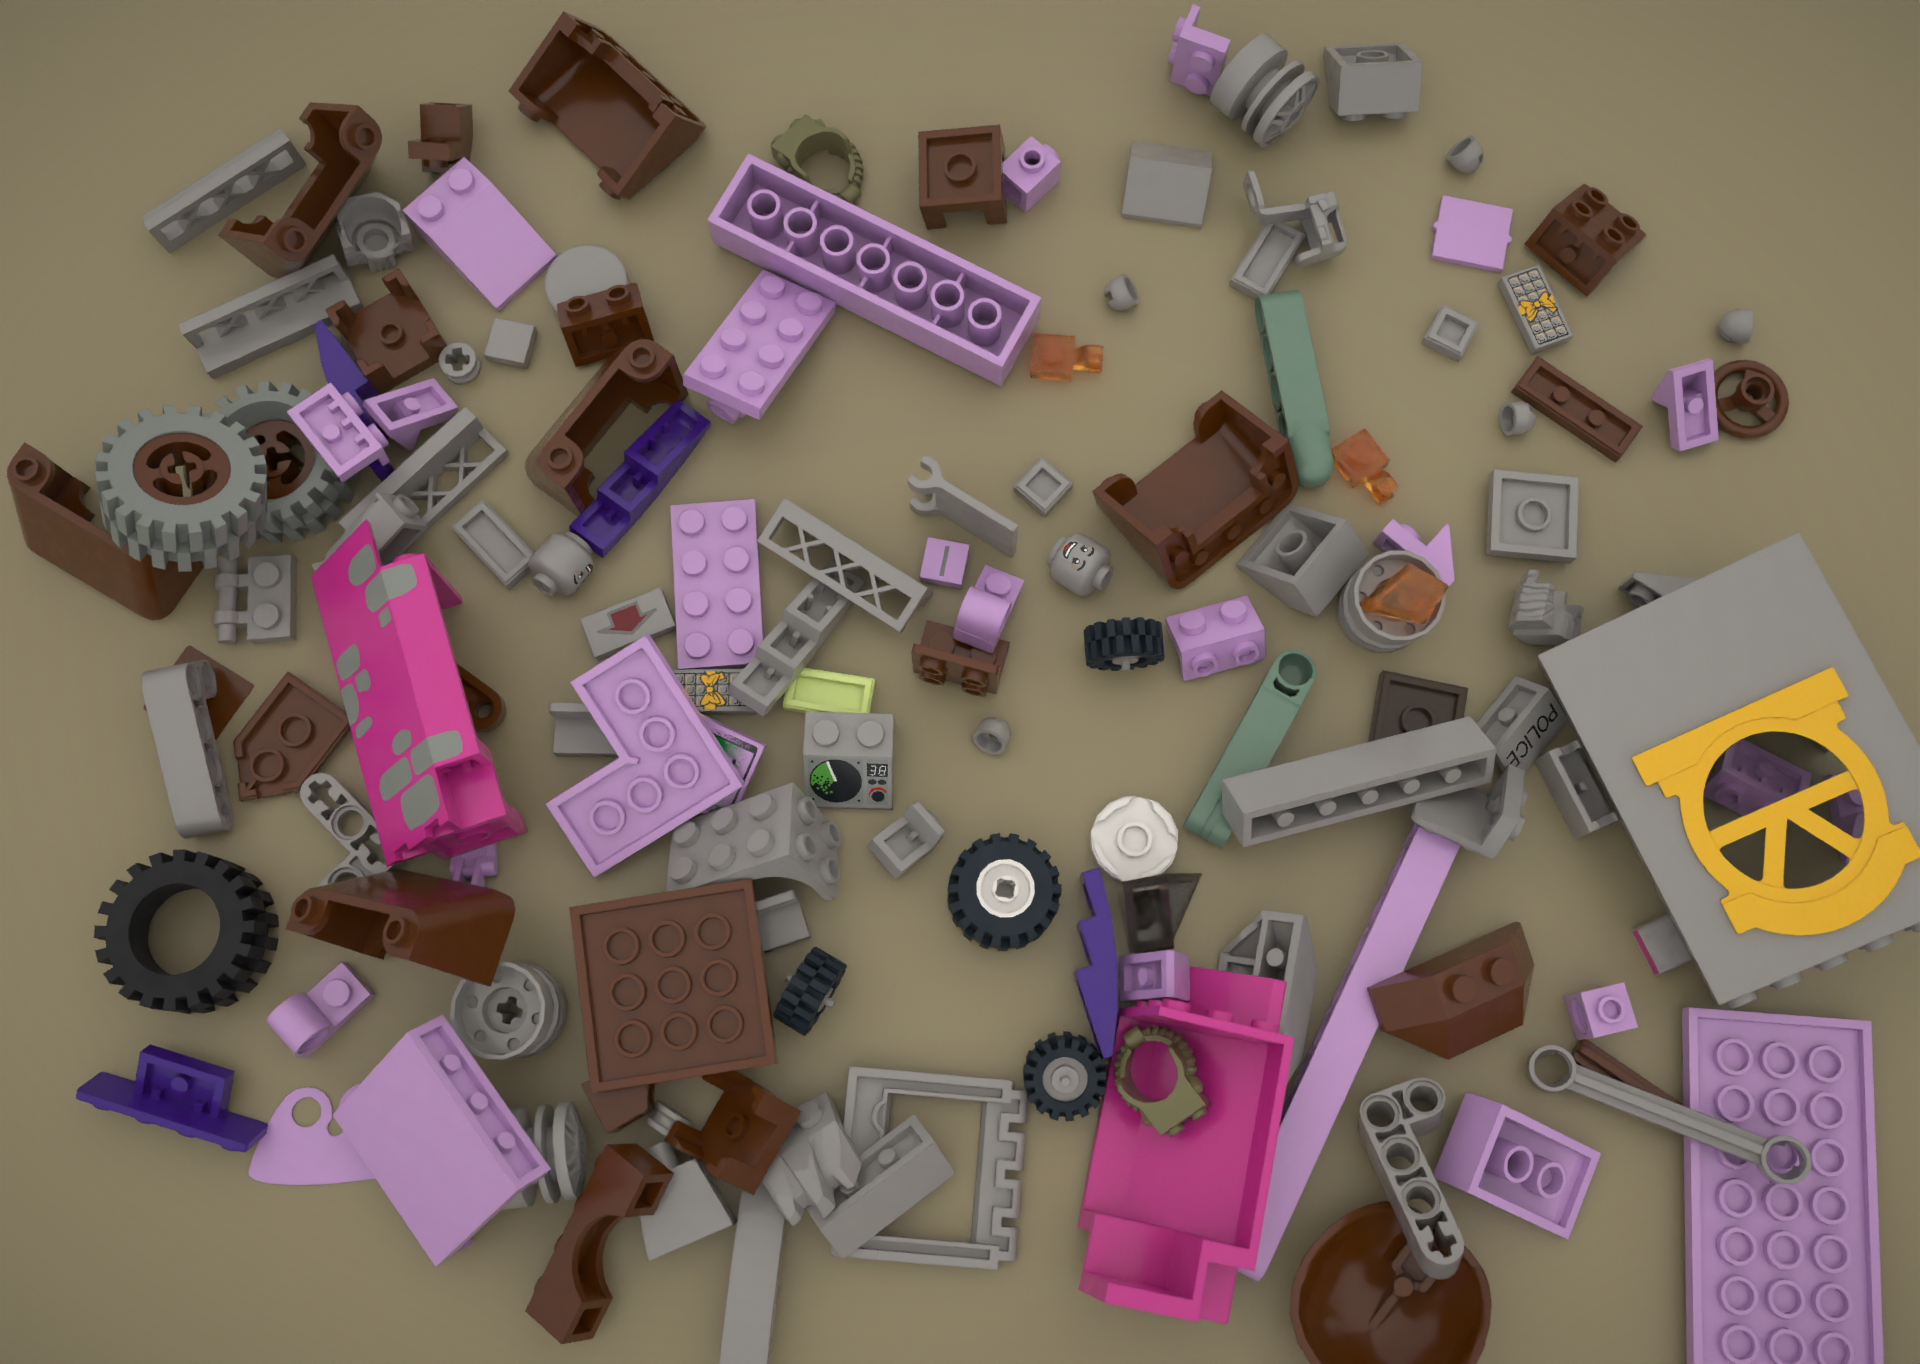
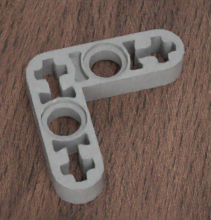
[300,773,403,938]

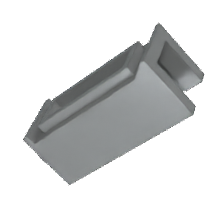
[311,492,428,571]

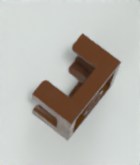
[918,125,1007,230]
[325,268,448,395]
[665,1070,801,1195]

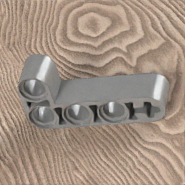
[141,659,233,839]
[1358,1077,1465,1280]

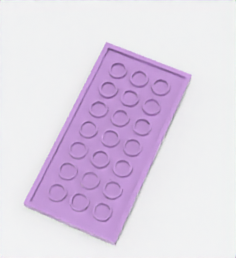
[1682,1007,1884,1364]

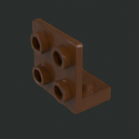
[1524,184,1646,297]
[911,620,1010,697]

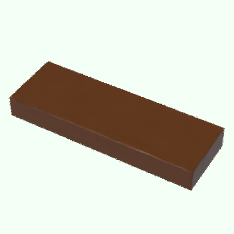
[1511,356,1643,463]

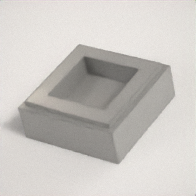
[1421,304,1479,362]
[484,318,538,369]
[1013,457,1073,518]

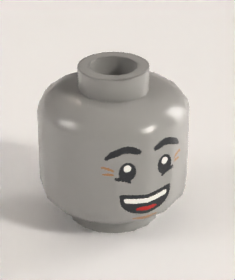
[529,532,594,596]
[1047,533,1114,597]

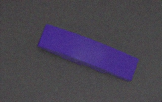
[314,320,395,481]
[569,399,711,558]
[1073,867,1118,1060]

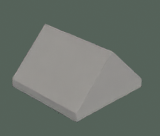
[1121,141,1212,229]

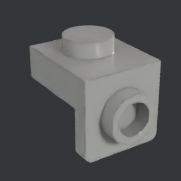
[867,801,945,879]

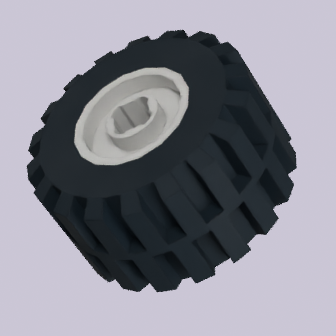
[947,833,1062,951]

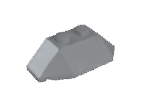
[1218,910,1317,1082]

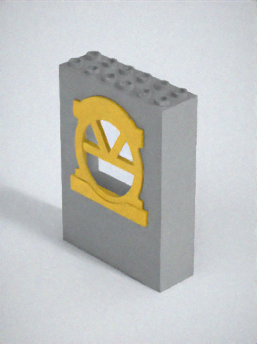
[1538,532,1920,1009]

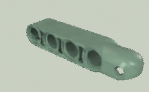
[1255,290,1334,488]
[1183,650,1317,849]

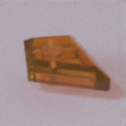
[1360,563,1449,624]

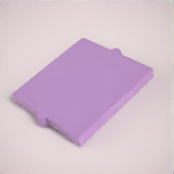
[1430,195,1513,273]

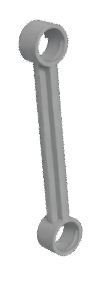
[1526,1045,1812,1184]

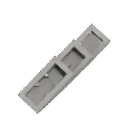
[728,560,866,717]
[719,1181,786,1364]

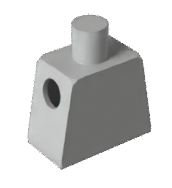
[639,1141,737,1261]

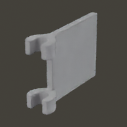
[908,455,1018,558]

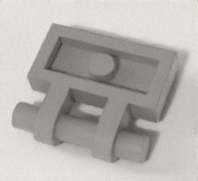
[214,554,297,645]

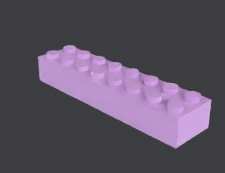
[707,153,1042,386]

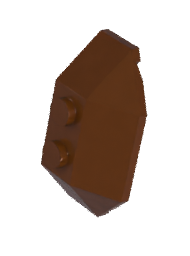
[1367,922,1534,1060]

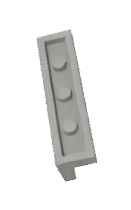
[142,128,307,253]
[178,254,364,379]
[338,407,509,550]
[757,498,933,633]

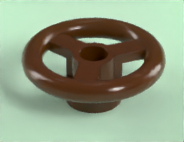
[1714,360,1789,439]

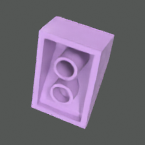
[402,157,557,312]
[1433,1092,1601,1240]

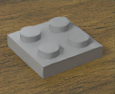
[1486,469,1579,563]

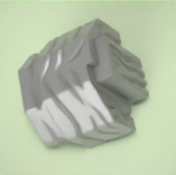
[335,192,414,272]
[1508,570,1584,645]

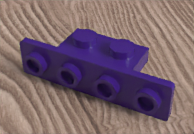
[76,1044,268,1152]

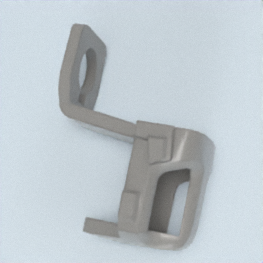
[1243,170,1347,267]

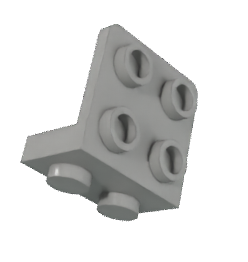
[1411,764,1528,860]

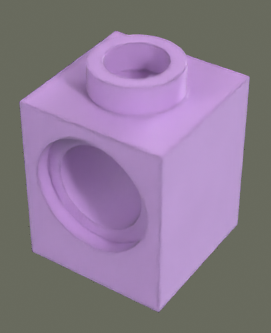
[1563,982,1638,1040]

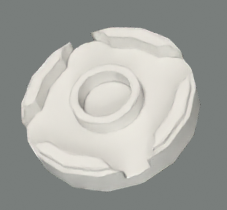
[1090,796,1178,884]

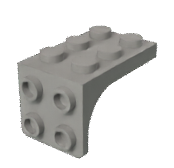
[666,782,841,901]

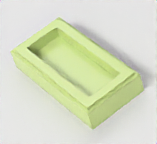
[783,668,876,713]

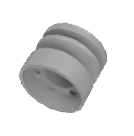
[1210,33,1320,148]
[1337,551,1446,653]
[450,962,567,1060]
[501,1101,587,1210]

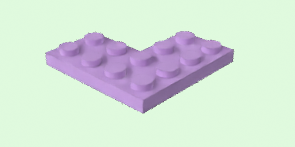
[545,633,745,878]

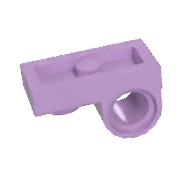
[952,565,1025,654]
[266,962,376,1058]

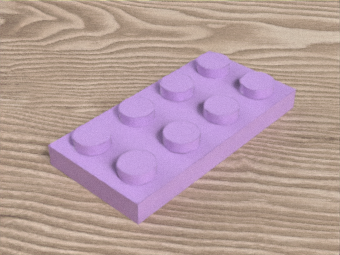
[683,270,836,420]
[670,499,764,670]

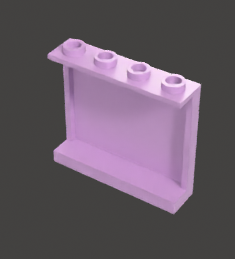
[332,1015,551,1267]

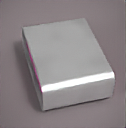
[1632,914,1692,976]

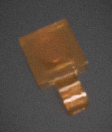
[1030,333,1103,381]
[1331,428,1398,505]

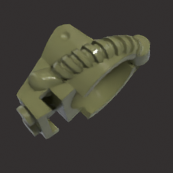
[771,114,864,204]
[1113,1024,1211,1138]

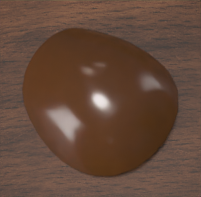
[1290,1201,1492,1364]

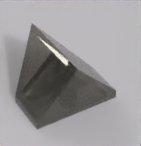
[1116,873,1202,955]

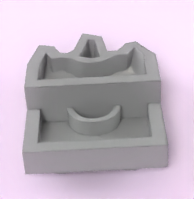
[762,1091,861,1227]

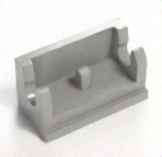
[1534,739,1620,840]

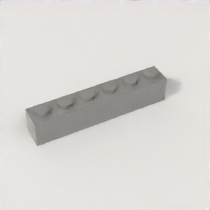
[1222,716,1496,847]

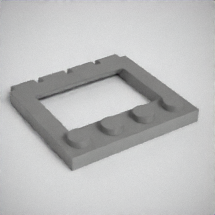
[831,1066,1028,1270]

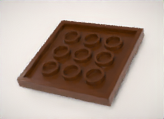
[569,879,778,1093]

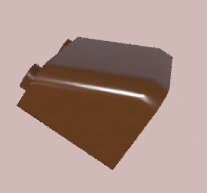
[508,11,706,200]
[218,102,382,279]
[525,339,688,517]
[1092,390,1299,589]
[7,442,204,620]
[286,869,515,987]

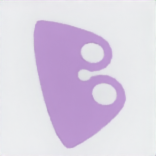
[248,1083,375,1185]

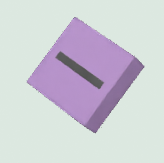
[920,537,970,589]

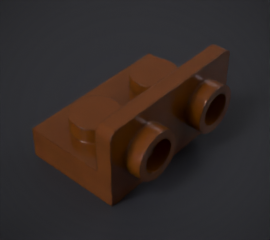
[557,283,655,367]

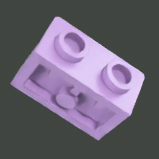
[287,382,390,483]
[1704,739,1812,827]

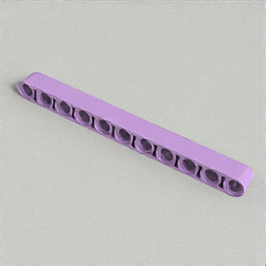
[1237,823,1461,1282]

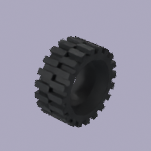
[94,849,279,1014]

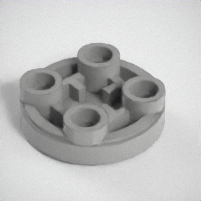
[545,245,629,315]

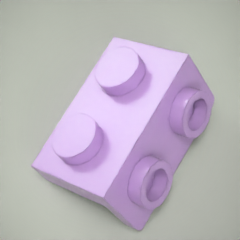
[1167,4,1231,96]
[1165,595,1266,681]

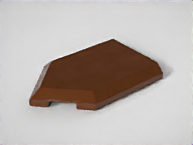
[233,671,351,802]

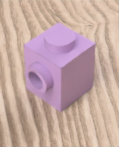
[1002,136,1061,213]

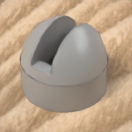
[1447,136,1484,173]
[1104,274,1139,311]
[1719,309,1753,343]
[1499,401,1536,436]
[973,717,1011,755]

